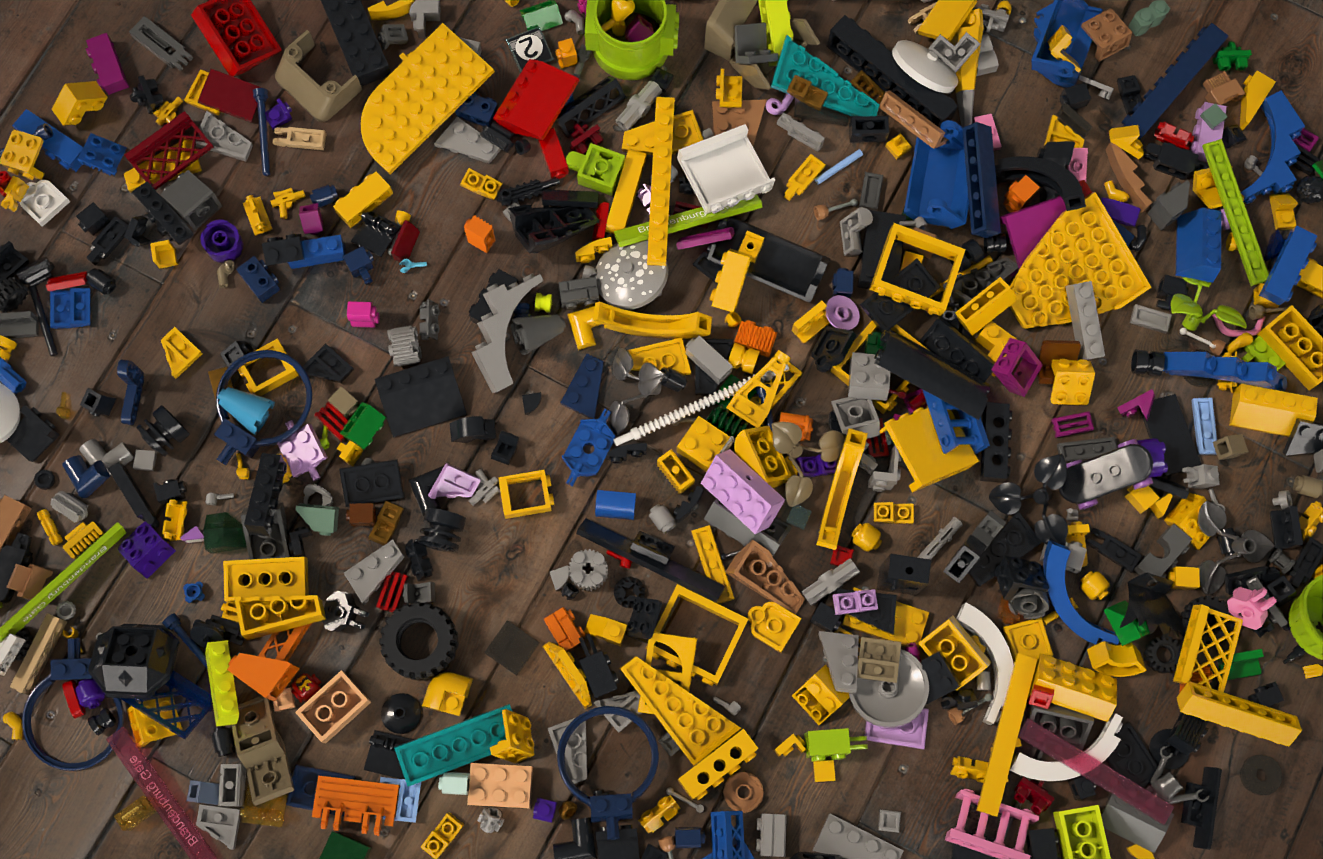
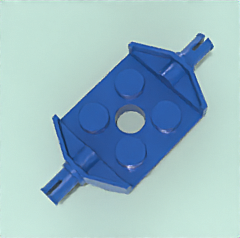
[562,409,615,487]

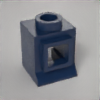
[832,268,853,298]

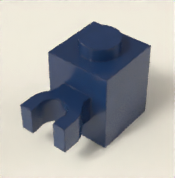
[343,246,375,285]

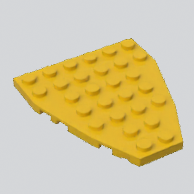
[1009,192,1151,329]

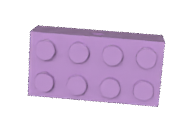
[701,449,785,534]

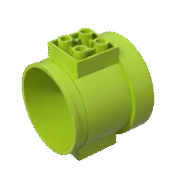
[585,0,679,80]

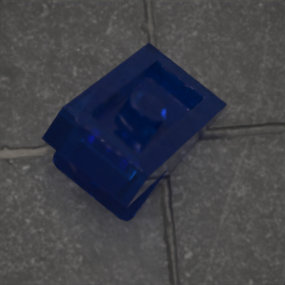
[1264,229,1287,262]

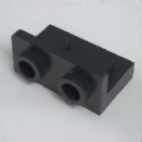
[1270,506,1303,549]
[630,531,675,564]

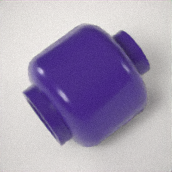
[75,678,106,709]

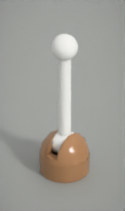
[1180,328,1226,356]

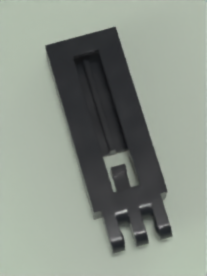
[108,462,160,528]

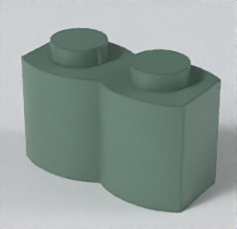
[1128,0,1170,36]

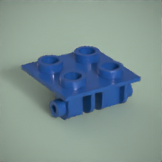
[77,133,127,176]

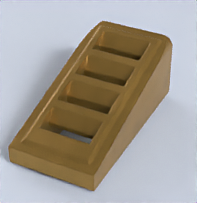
[850,70,885,104]

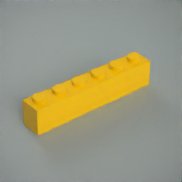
[1177,681,1302,747]

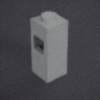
[686,336,733,385]

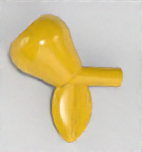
[601,0,635,37]

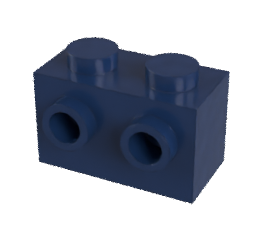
[455,92,498,128]
[236,256,280,303]

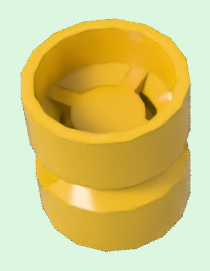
[728,343,760,374]

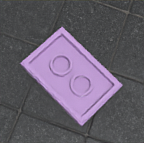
[864,708,929,749]

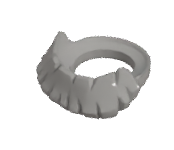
[304,484,333,506]

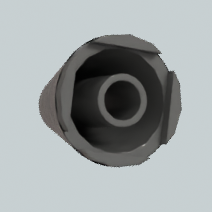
[511,314,566,355]
[1008,587,1049,619]

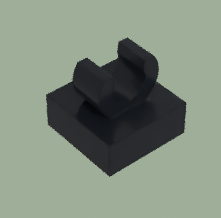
[650,67,674,93]

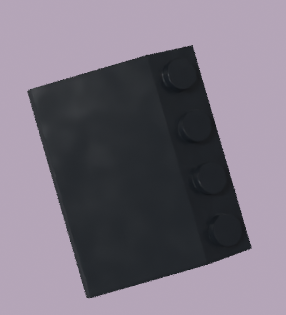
[375,356,467,438]

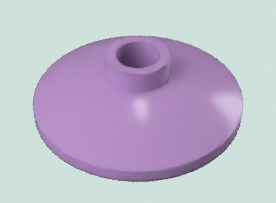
[825,295,860,330]

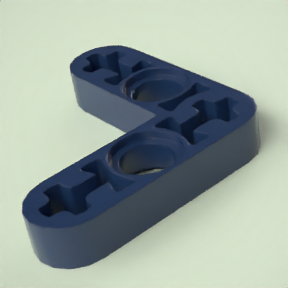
[117,359,144,425]

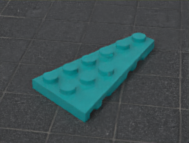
[771,35,880,116]

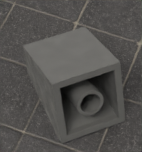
[160,170,223,231]

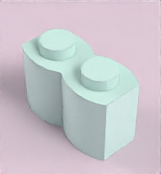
[439,772,470,795]

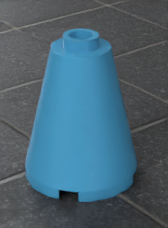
[217,387,275,435]

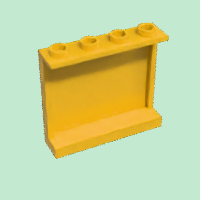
[879,401,979,493]

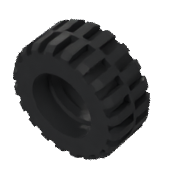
[379,601,458,680]

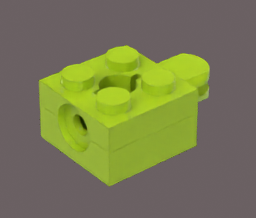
[566,143,625,196]
[804,728,868,762]

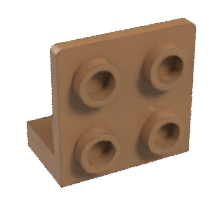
[1081,8,1133,62]

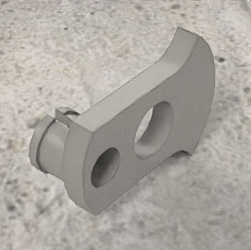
[1078,75,1114,100]

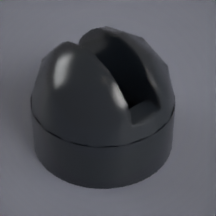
[515,139,531,155]
[561,583,579,600]

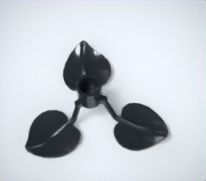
[989,454,1068,546]

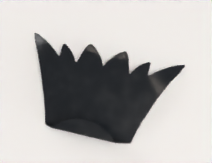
[1120,572,1186,639]

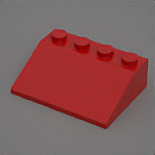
[191,0,282,77]
[493,59,580,140]

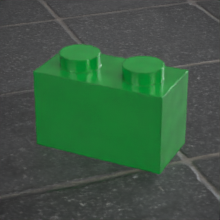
[340,402,386,449]

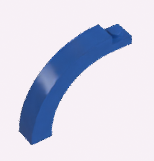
[1043,540,1119,645]

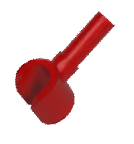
[606,550,632,569]

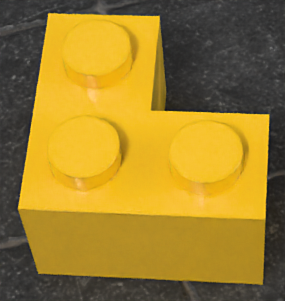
[52,81,108,126]
[976,321,1018,377]

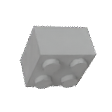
[848,352,890,401]

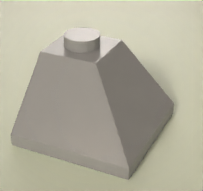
[831,397,880,439]

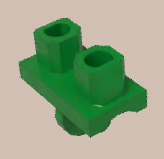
[1213,41,1252,71]

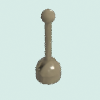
[1249,304,1295,320]

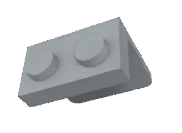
[868,445,902,492]

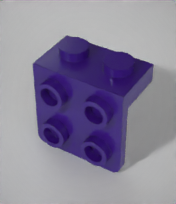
[118,522,176,579]

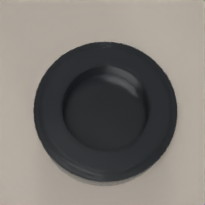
[34,470,55,490]

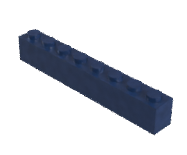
[1121,23,1229,140]

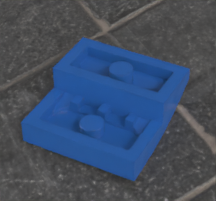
[50,288,90,329]

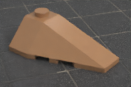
[726,540,805,615]

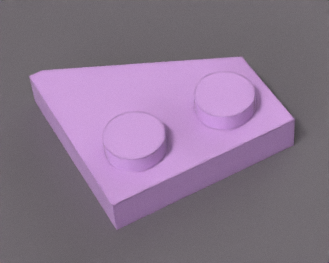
[428,463,481,499]

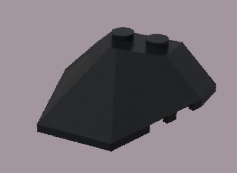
[508,205,599,253]

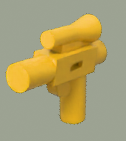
[153,97,183,126]
[270,188,306,219]

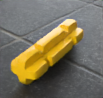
[37,509,63,546]

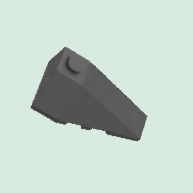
[943,257,1019,309]

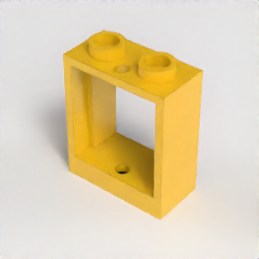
[238,338,299,396]
[498,470,554,519]

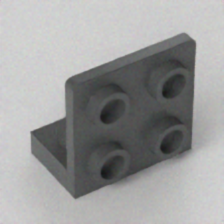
[735,22,778,64]

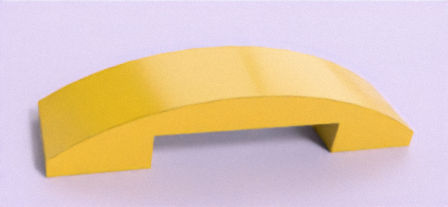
[367,0,415,20]

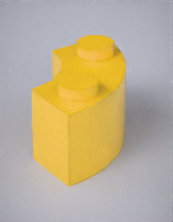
[1087,641,1147,677]

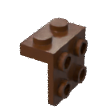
[1037,340,1081,384]

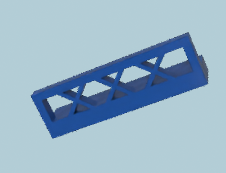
[711,811,745,859]

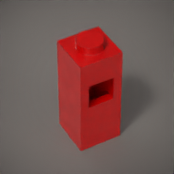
[537,128,569,179]

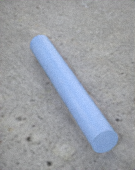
[815,149,863,185]

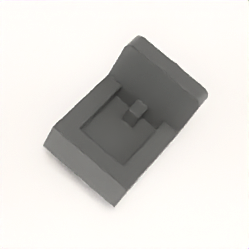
[403,582,436,604]

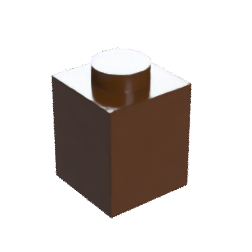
[346,503,376,527]

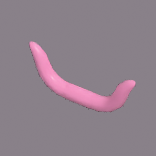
[1212,314,1265,337]

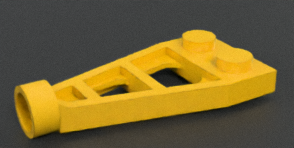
[726,350,791,428]

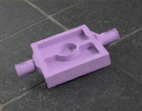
[278,420,328,481]

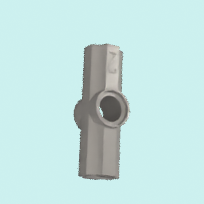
[616,81,662,131]
[801,559,860,606]

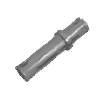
[917,517,963,560]

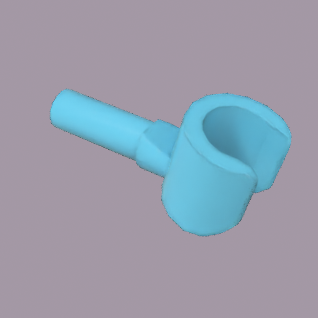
[399,259,427,273]

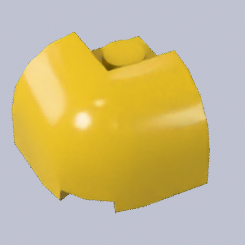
[422,672,473,717]

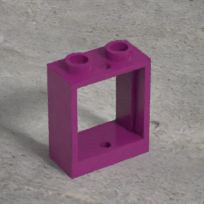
[991,338,1043,397]

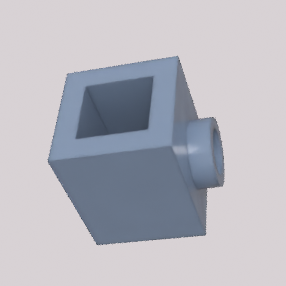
[187,780,220,805]

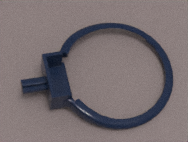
[214,350,312,465]
[22,638,124,771]
[557,706,659,840]

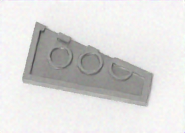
[812,813,904,859]

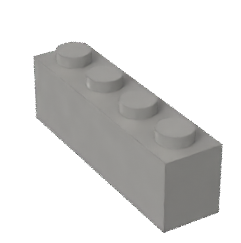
[1065,281,1105,360]

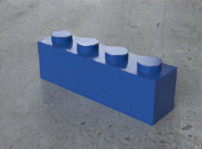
[12,109,83,172]
[1259,226,1317,306]

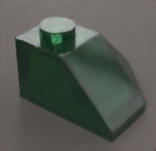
[203,512,247,553]

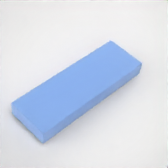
[1191,398,1217,455]

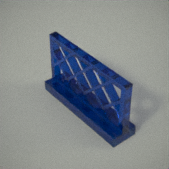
[120,671,213,739]

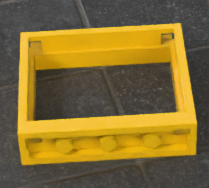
[869,223,966,316]
[830,321,930,414]
[646,584,748,686]

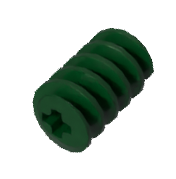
[706,405,748,439]

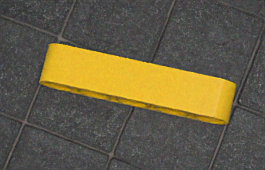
[605,149,647,234]

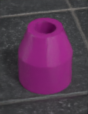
[905,643,921,662]

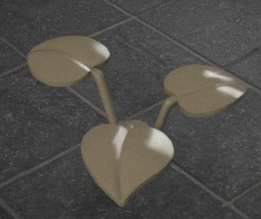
[772,422,846,507]

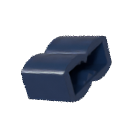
[675,827,705,848]

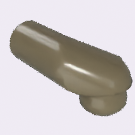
[217,260,235,288]

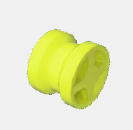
[535,293,552,313]

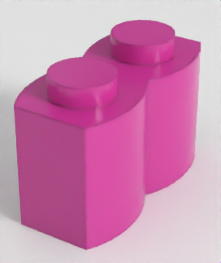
[347,301,380,328]

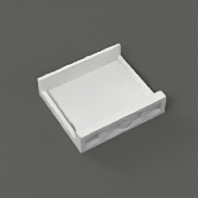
[677,124,775,214]

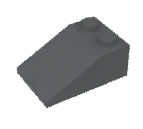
[240,502,291,560]

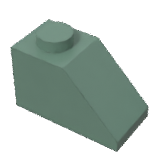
[296,503,339,536]

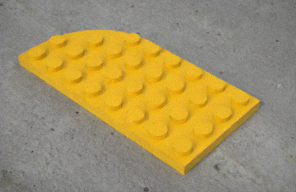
[361,23,495,175]

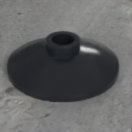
[381,693,421,734]

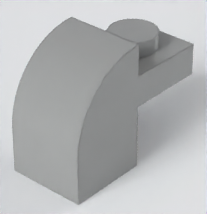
[409,0,441,38]

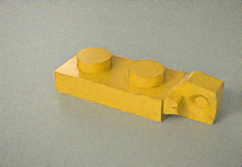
[784,154,826,201]

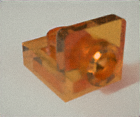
[997,595,1021,625]

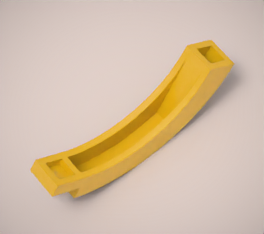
[593,302,712,339]
[816,428,868,550]

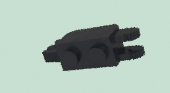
[1143,142,1209,180]
[0,533,33,604]

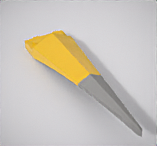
[950,9,984,127]

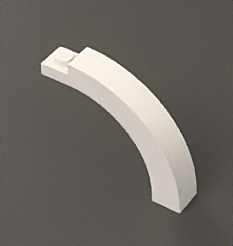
[956,602,1014,725]
[1009,713,1123,781]

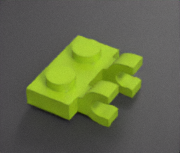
[1241,335,1286,371]

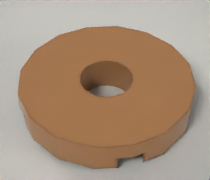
[723,772,764,813]

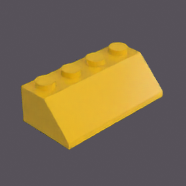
[1229,384,1318,437]

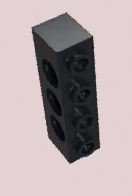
[980,402,1012,483]

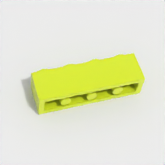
[758,0,794,66]
[205,640,239,727]

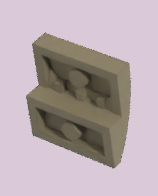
[857,637,901,683]

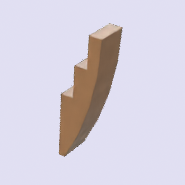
[1105,142,1153,213]

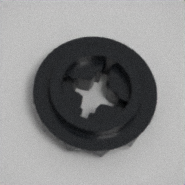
[614,576,645,608]

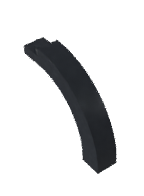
[995,156,1086,211]

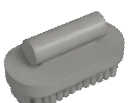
[50,491,88,523]

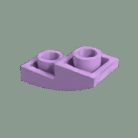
[833,589,878,615]

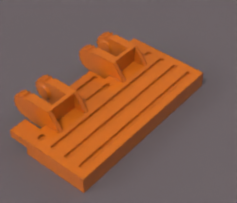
[312,776,400,836]

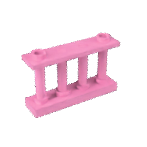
[945,789,1039,859]

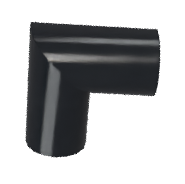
[408,465,444,516]
[553,817,596,859]

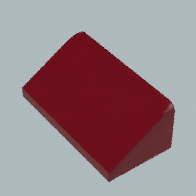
[391,220,420,262]

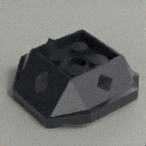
[88,624,180,699]

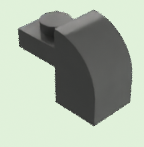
[971,510,1006,551]

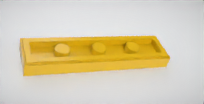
[691,525,734,604]

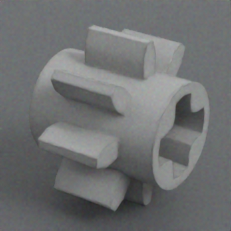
[477,807,505,833]

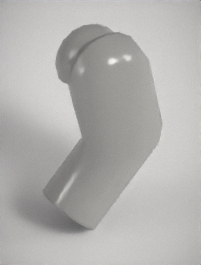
[564,10,585,34]

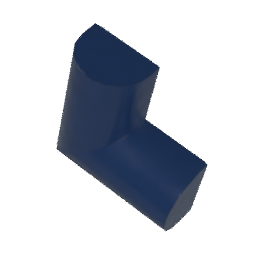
[62,455,110,498]

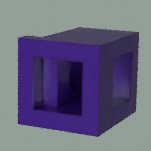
[533,798,557,823]

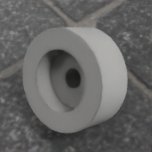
[1272,490,1292,510]

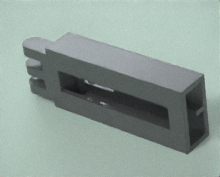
[129,16,193,71]

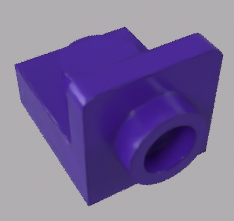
[266,98,292,130]

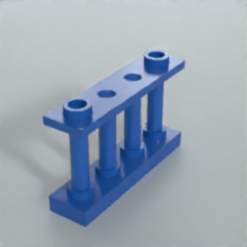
[922,389,990,454]

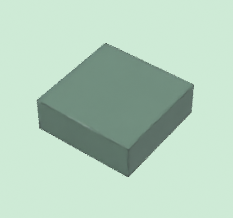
[1200,103,1228,129]

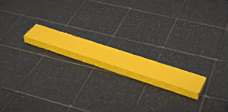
[976,654,1037,817]

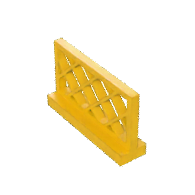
[1173,604,1243,692]

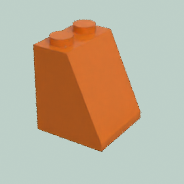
[227,653,300,701]

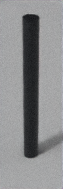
[29,286,58,356]

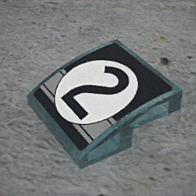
[505,26,554,73]

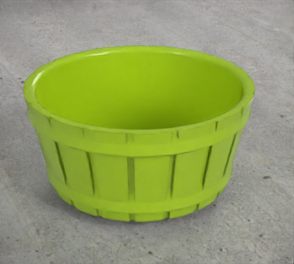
[1289,575,1323,660]

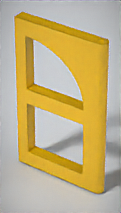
[638,632,697,714]

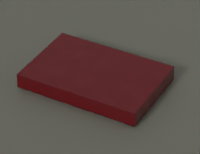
[198,69,262,123]

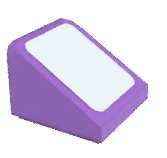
[180,526,208,543]

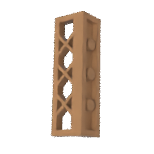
[879,91,948,149]

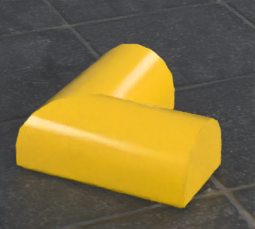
[567,306,602,350]

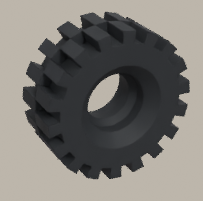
[1180,595,1235,646]

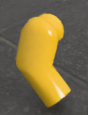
[1225,332,1253,354]

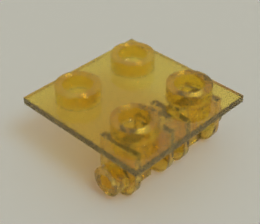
[240,782,288,827]

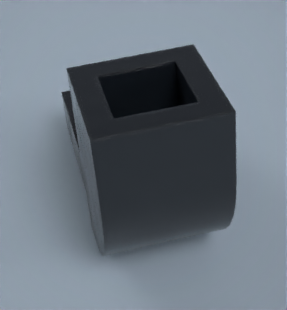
[449,416,496,443]

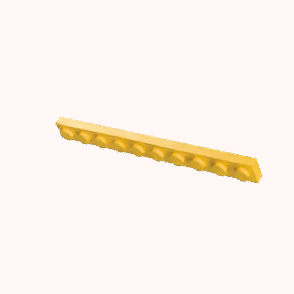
[647,97,675,266]

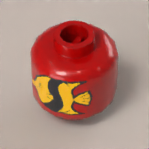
[291,673,321,703]

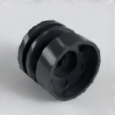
[136,405,190,457]
[418,508,466,552]

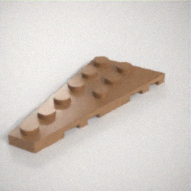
[712,99,767,147]

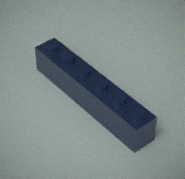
[962,122,1001,238]

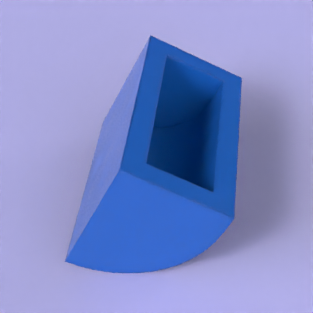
[595,490,636,520]

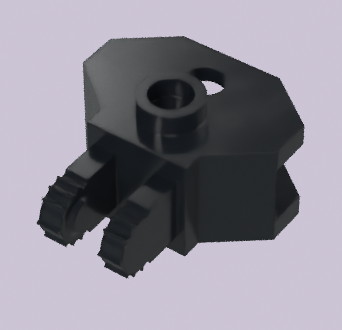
[322,591,369,632]

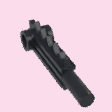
[497,178,560,206]

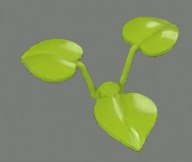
[1171,277,1247,331]

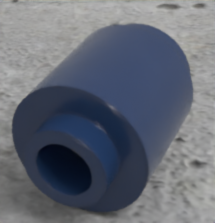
[310,184,339,208]

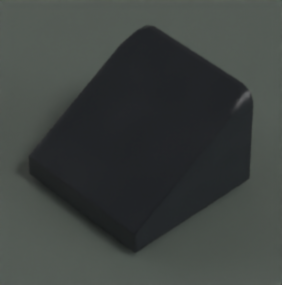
[1222,124,1247,148]

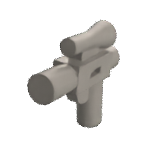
[468,469,500,506]

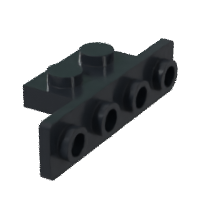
[133,182,194,245]
[1181,767,1222,850]

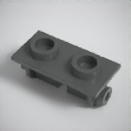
[419,299,440,340]

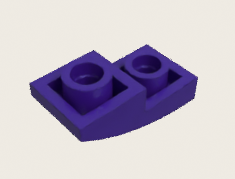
[1101,197,1141,227]
[796,454,838,477]

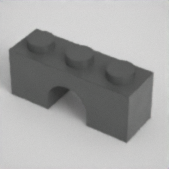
[1133,524,1192,585]

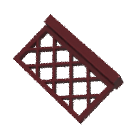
[124,111,214,190]

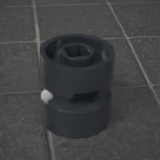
[950,239,984,273]
[1131,349,1165,377]

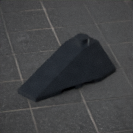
[1037,141,1075,203]

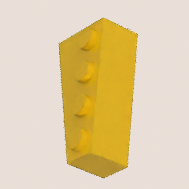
[234,595,326,640]

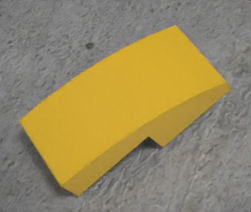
[460,168,503,200]
[575,237,612,263]
[874,502,914,524]
[421,812,464,859]

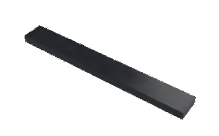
[576,518,725,603]

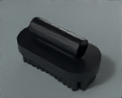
[480,122,514,153]
[17,257,55,287]

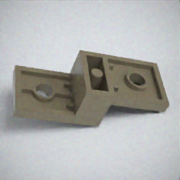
[232,696,294,806]

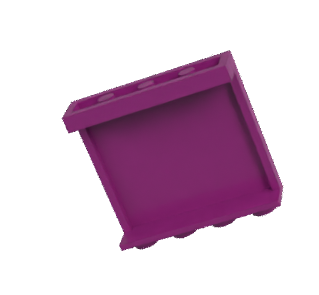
[1000,196,1066,269]

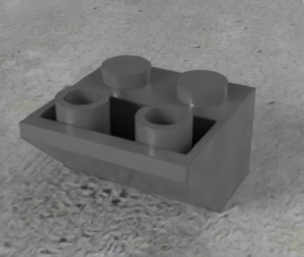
[1147,180,1190,231]

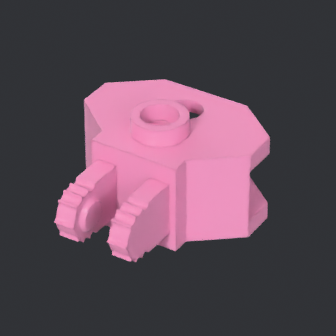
[1227,587,1277,630]

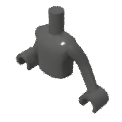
[1145,746,1209,804]

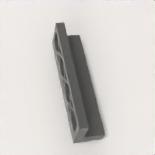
[0,311,39,338]

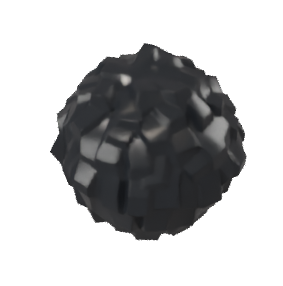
[1296,176,1323,204]

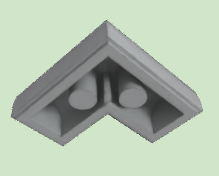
[928,32,980,73]
[840,207,873,256]
[79,439,135,476]

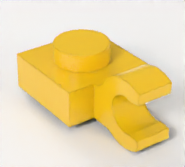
[1,176,29,212]

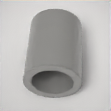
[976,671,991,691]

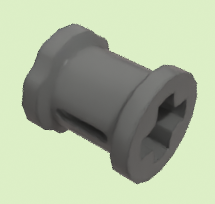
[1268,548,1296,574]

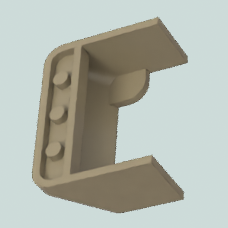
[704,0,759,61]
[730,18,820,90]
[275,30,362,122]

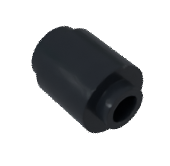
[86,268,116,295]
[660,367,687,392]
[1217,528,1237,557]
[210,726,235,757]

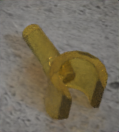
[56,392,70,419]

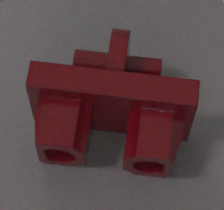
[569,124,604,155]
[1014,777,1055,815]

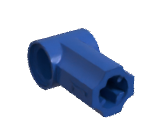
[0,357,27,394]

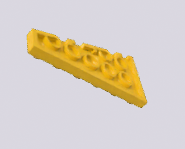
[620,656,741,766]

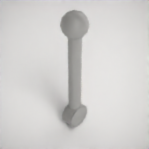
[666,787,704,813]

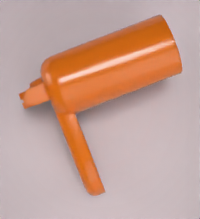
[779,412,813,442]

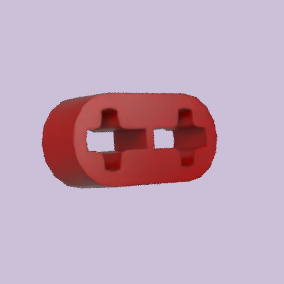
[62,679,86,719]

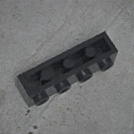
[244,453,287,536]

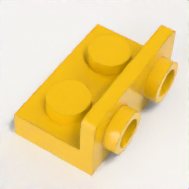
[716,69,742,108]
[791,301,830,344]

